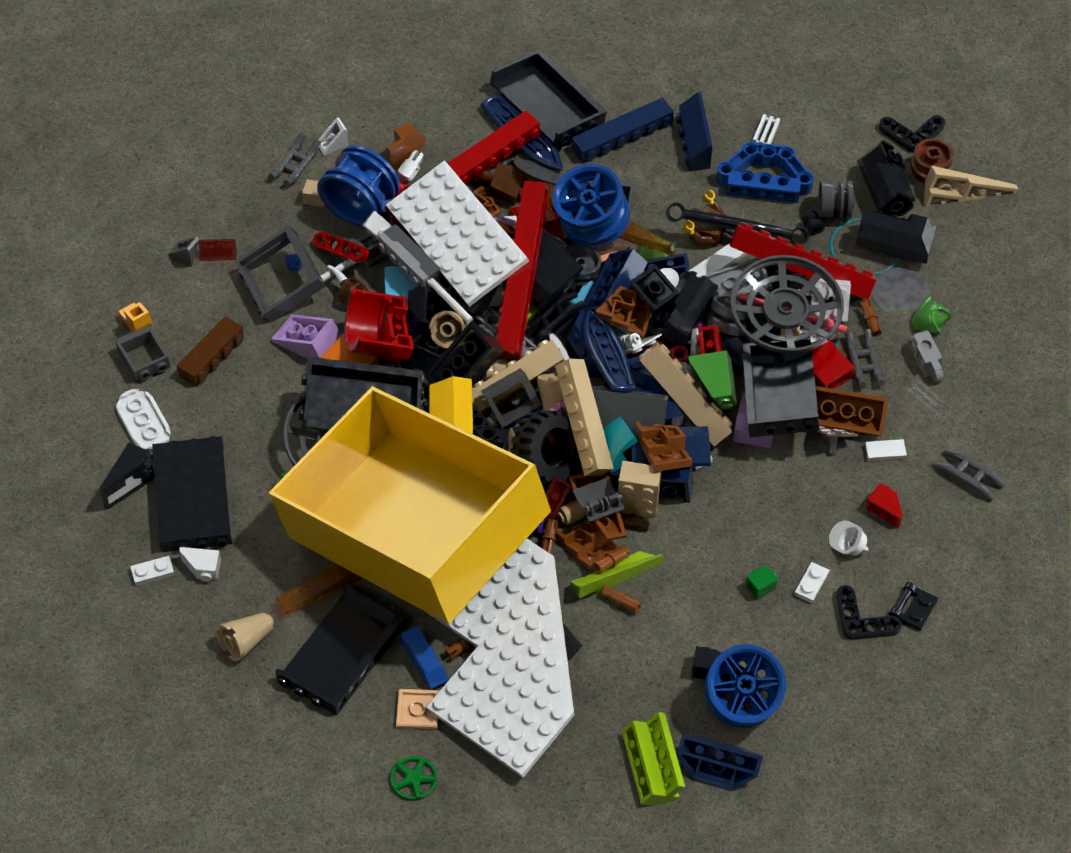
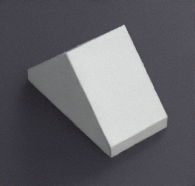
[318,118,348,155]

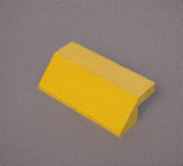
[429,376,473,434]

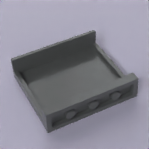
[591,386,669,457]

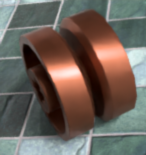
[911,139,953,183]

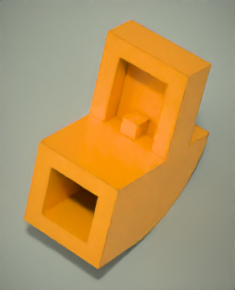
[118,302,152,332]

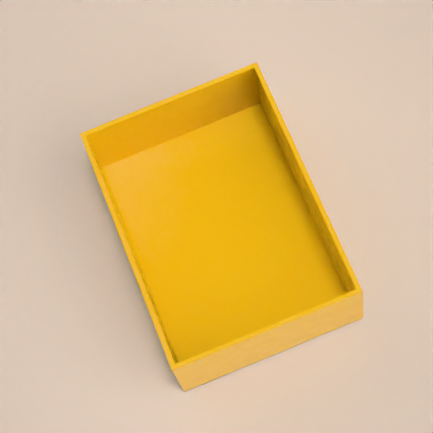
[268,386,551,624]

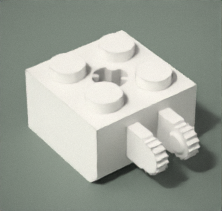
[797,279,851,322]

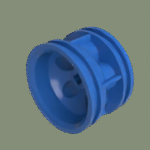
[317,145,400,227]

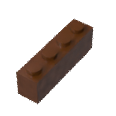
[177,316,244,386]

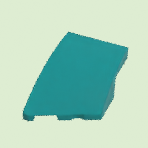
[603,416,638,473]

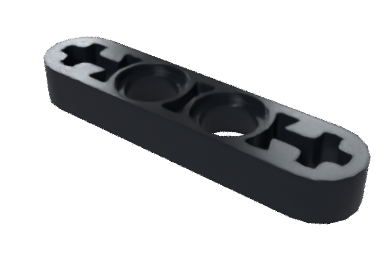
[472,403,508,451]

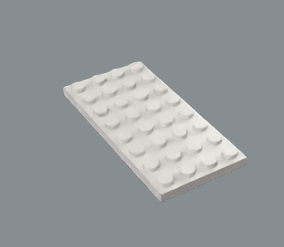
[386,160,529,307]

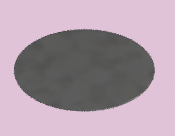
[514,159,563,183]
[871,267,930,312]

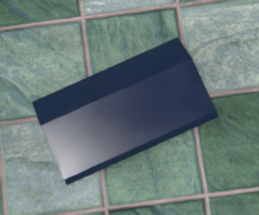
[630,426,711,467]

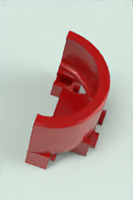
[344,289,414,363]

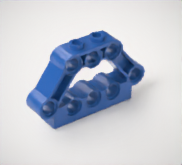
[716,142,814,203]

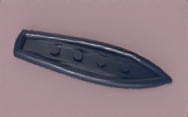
[480,94,563,171]
[583,309,635,393]

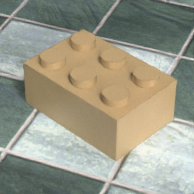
[618,461,661,518]

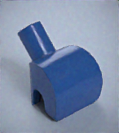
[285,253,302,271]

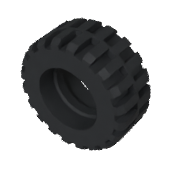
[510,410,581,485]

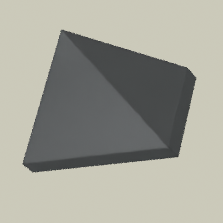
[168,236,199,266]

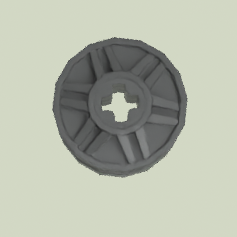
[818,180,855,219]

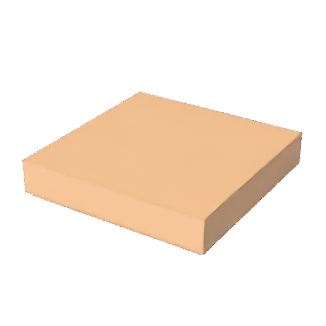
[396,689,440,730]

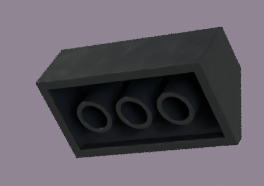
[424,321,504,388]

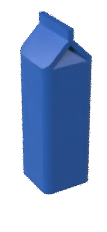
[400,626,449,689]

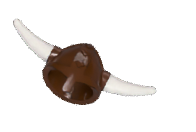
[327,265,368,305]

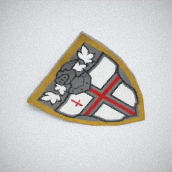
[817,426,858,454]

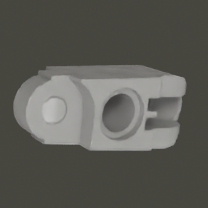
[911,330,944,382]

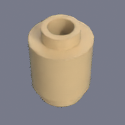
[557,500,585,526]

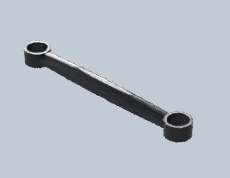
[665,202,809,245]

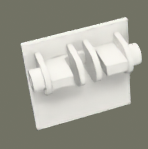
[618,333,662,355]

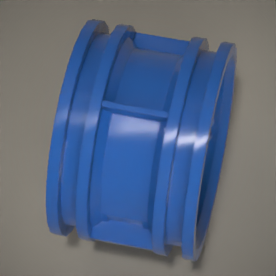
[704,644,786,727]

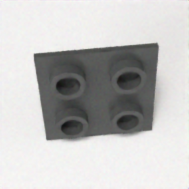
[572,478,625,522]

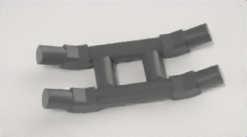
[268,133,321,187]
[845,329,885,388]
[933,448,1006,502]

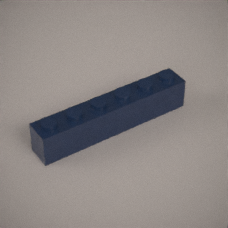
[571,97,674,163]

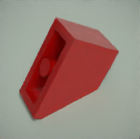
[865,483,903,528]

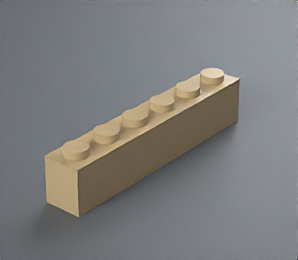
[472,340,565,413]
[639,342,732,446]
[555,359,614,476]

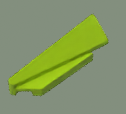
[570,551,664,599]

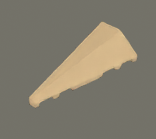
[924,166,1018,207]

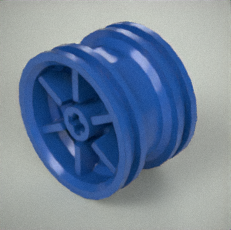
[552,164,630,248]

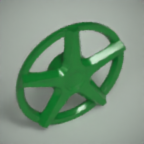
[390,756,437,800]

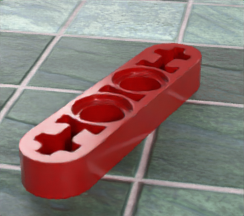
[313,231,369,263]

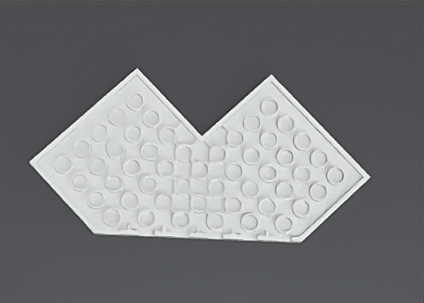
[426,539,575,778]

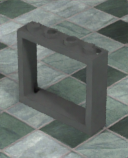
[235,225,326,322]

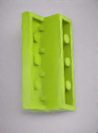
[622,712,685,806]

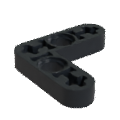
[879,115,945,152]
[836,585,902,640]

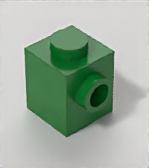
[745,565,778,600]

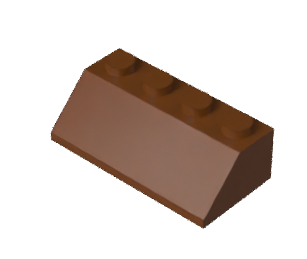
[815,386,889,436]

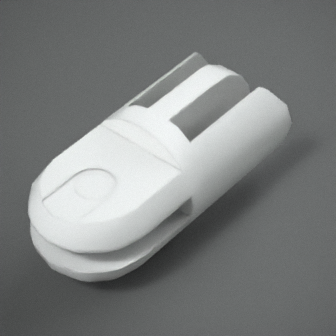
[397,150,424,185]

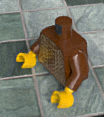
[682,190,734,247]

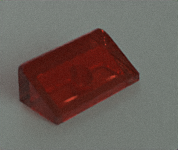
[199,239,237,261]
[545,476,572,520]

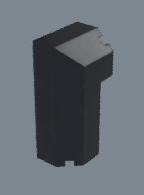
[857,140,915,217]
[855,209,937,264]
[648,271,718,350]

